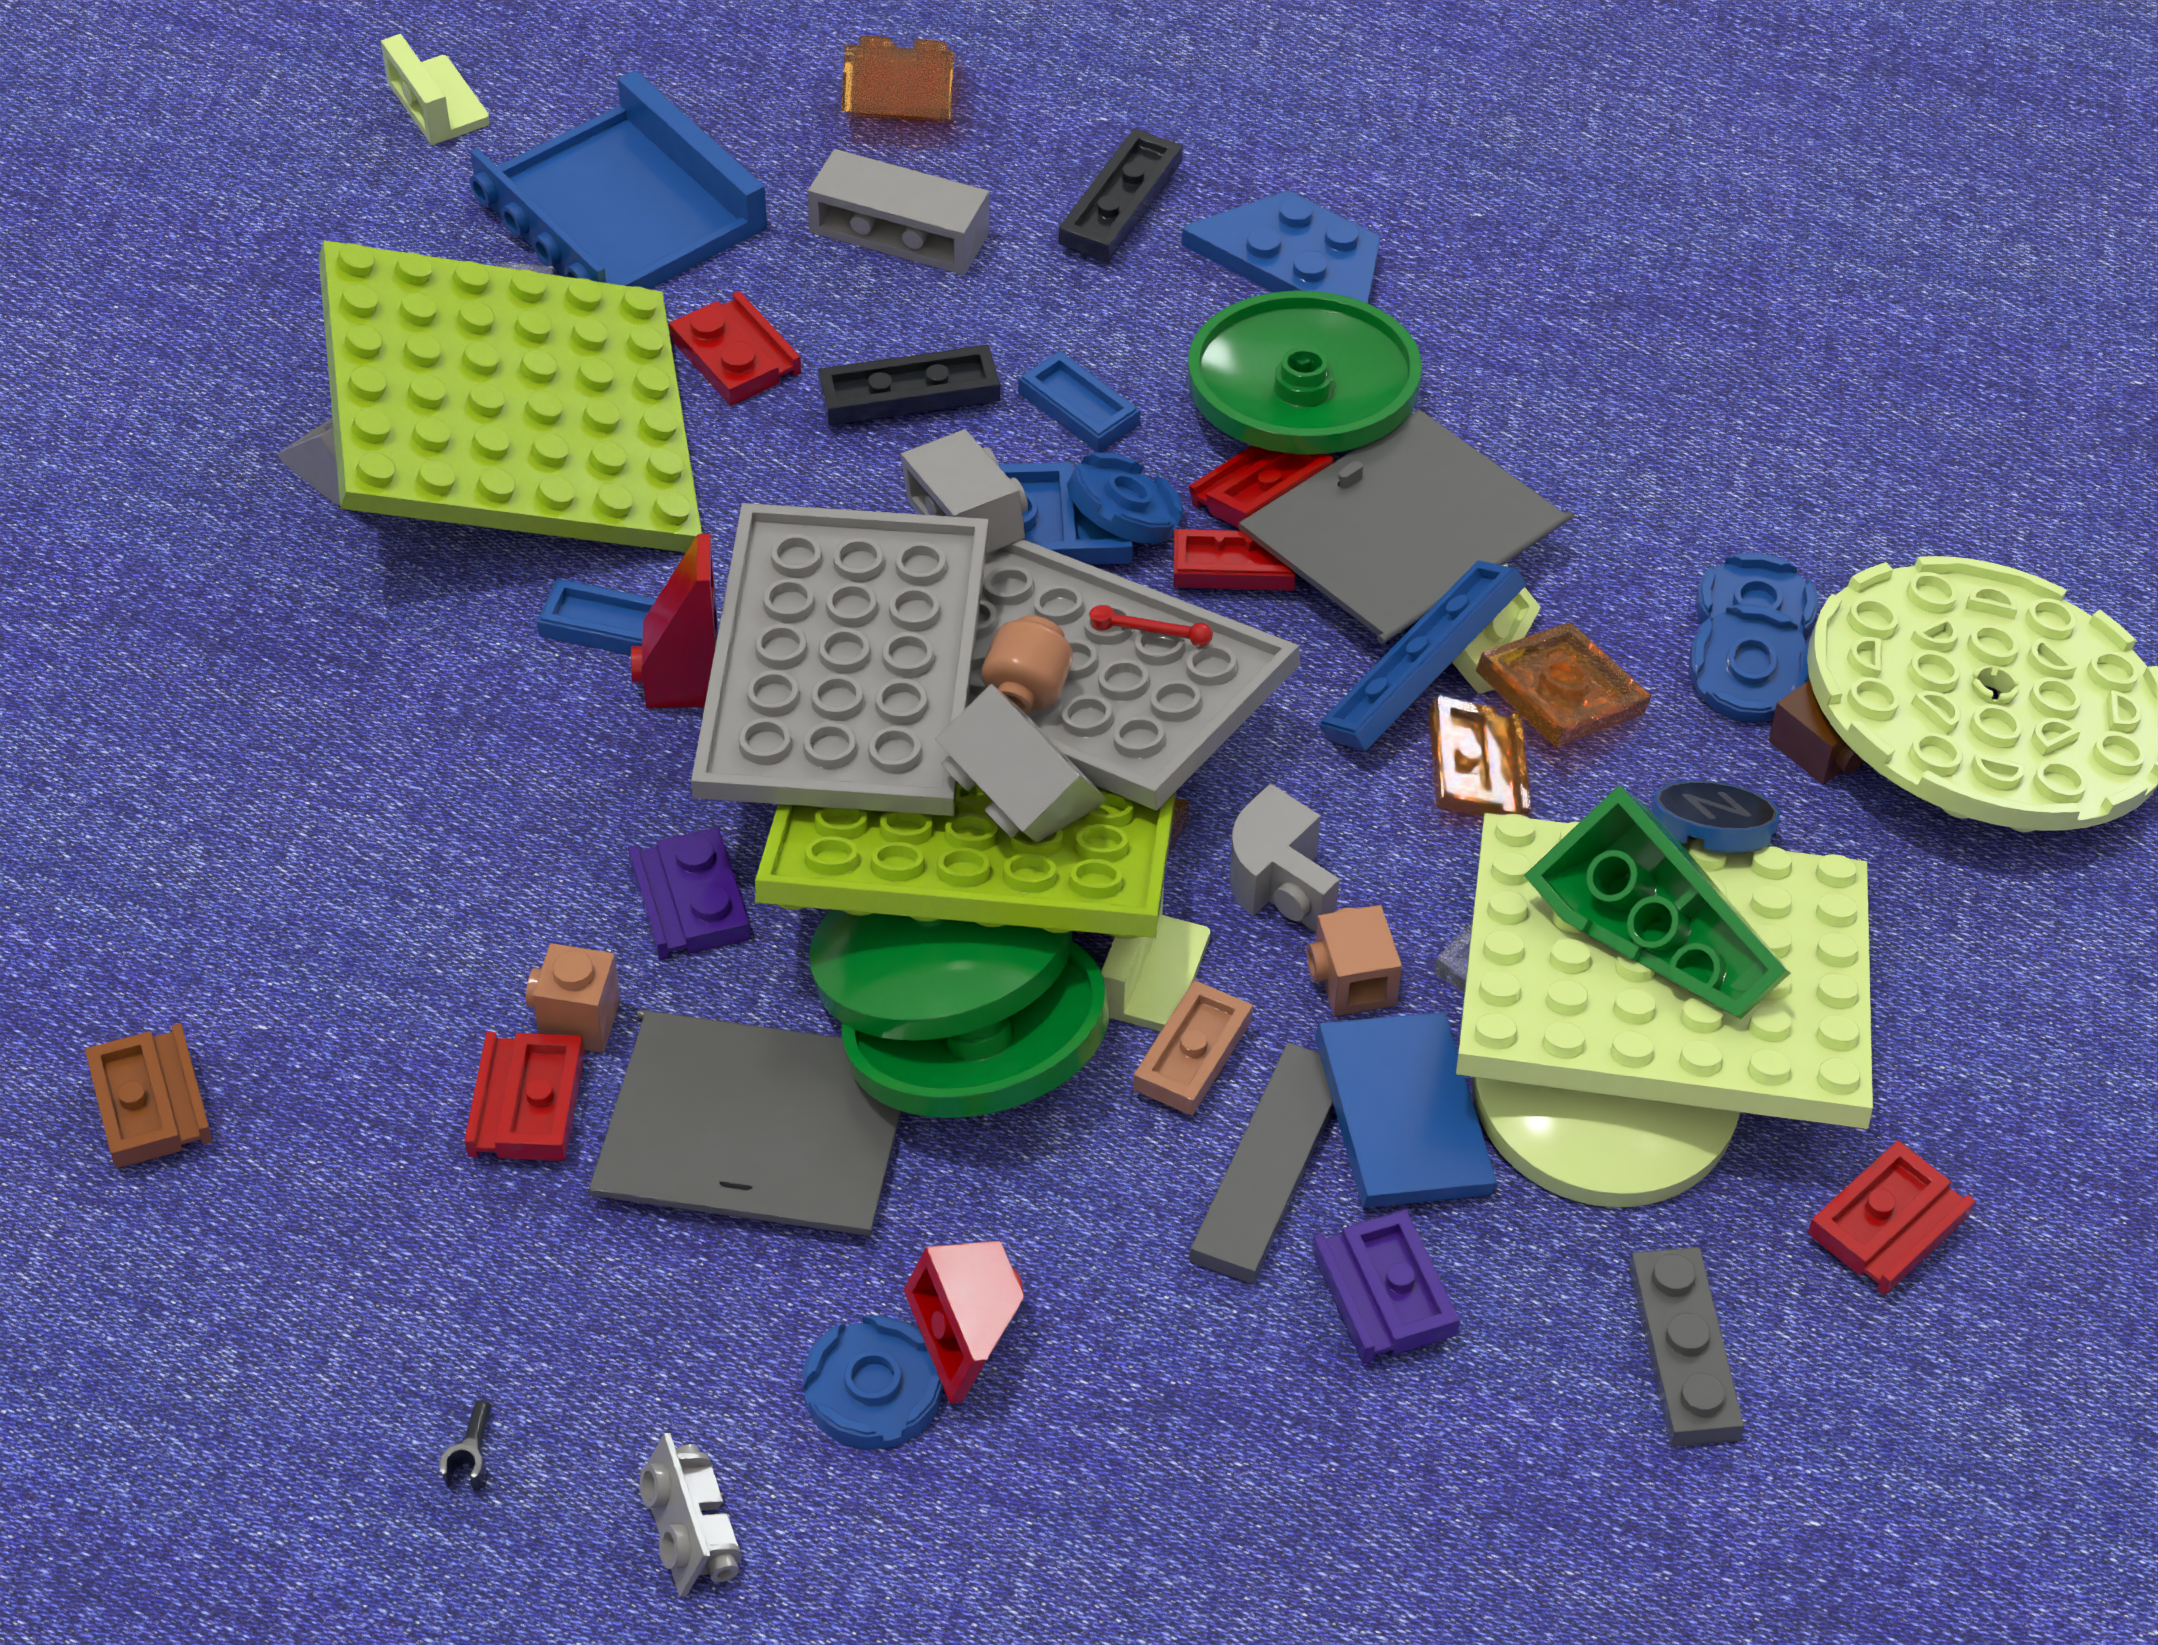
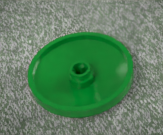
[1188,291,1422,454]
[809,909,1073,1041]
[842,942,1110,1118]

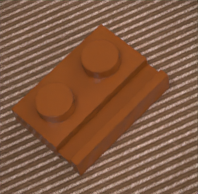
[84,1023,213,1169]

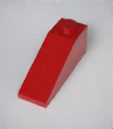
[631,534,719,708]

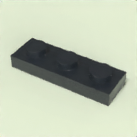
[1059,128,1183,262]
[818,344,1000,425]

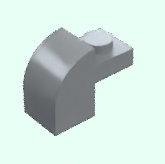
[1229,783,1340,932]

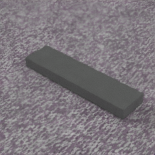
[1189,1042,1334,1284]

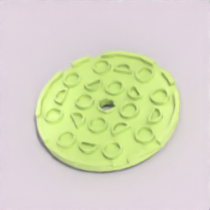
[1807,556,2158,832]

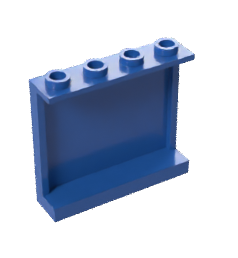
[470,70,767,289]

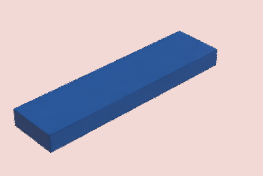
[1319,560,1527,751]

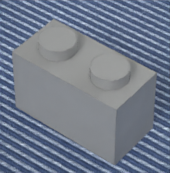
[901,429,1028,553]

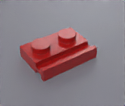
[669,291,801,406]
[1189,446,1334,528]
[464,1032,585,1161]
[1807,1140,1976,1295]

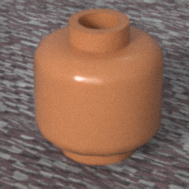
[982,615,1073,714]

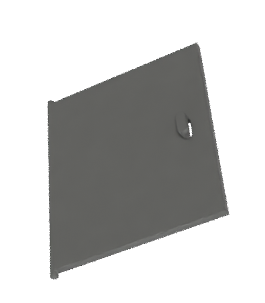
[1239,409,1573,644]
[589,1009,902,1236]

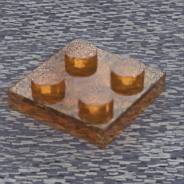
[1476,622,1651,747]

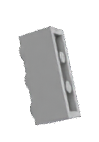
[808,149,990,275]

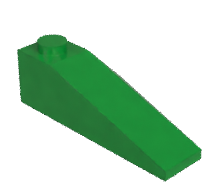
[1524,785,1791,1019]

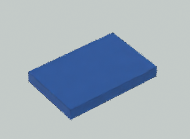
[1314,1012,1497,1208]

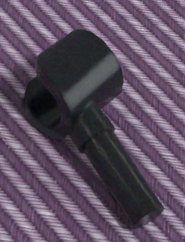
[439,1400,492,1491]

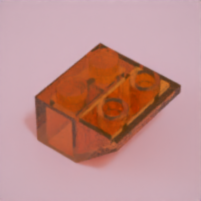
[841,36,963,122]

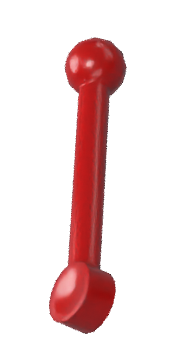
[1089,605,1213,647]

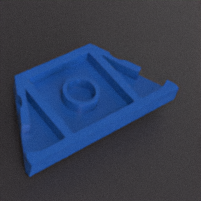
[1182,190,1381,303]
[998,462,1133,565]

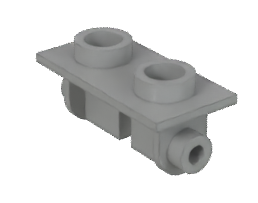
[639,1433,742,1597]

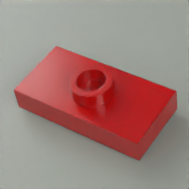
[1173,529,1295,591]

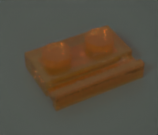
[1428,696,1531,817]

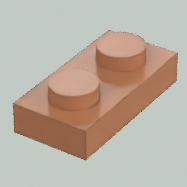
[1133,980,1253,1116]

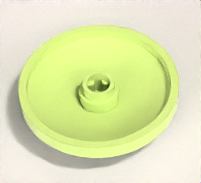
[1472,1077,1740,1207]

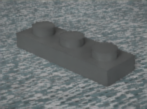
[1629,1247,1744,1447]

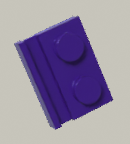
[628,827,751,961]
[1312,1209,1460,1364]

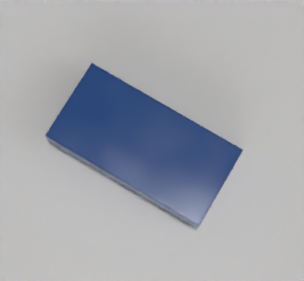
[1018,351,1141,452]
[537,578,656,655]

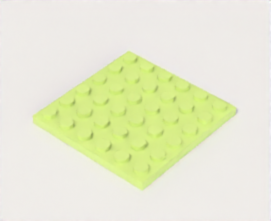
[1456,813,1873,1129]

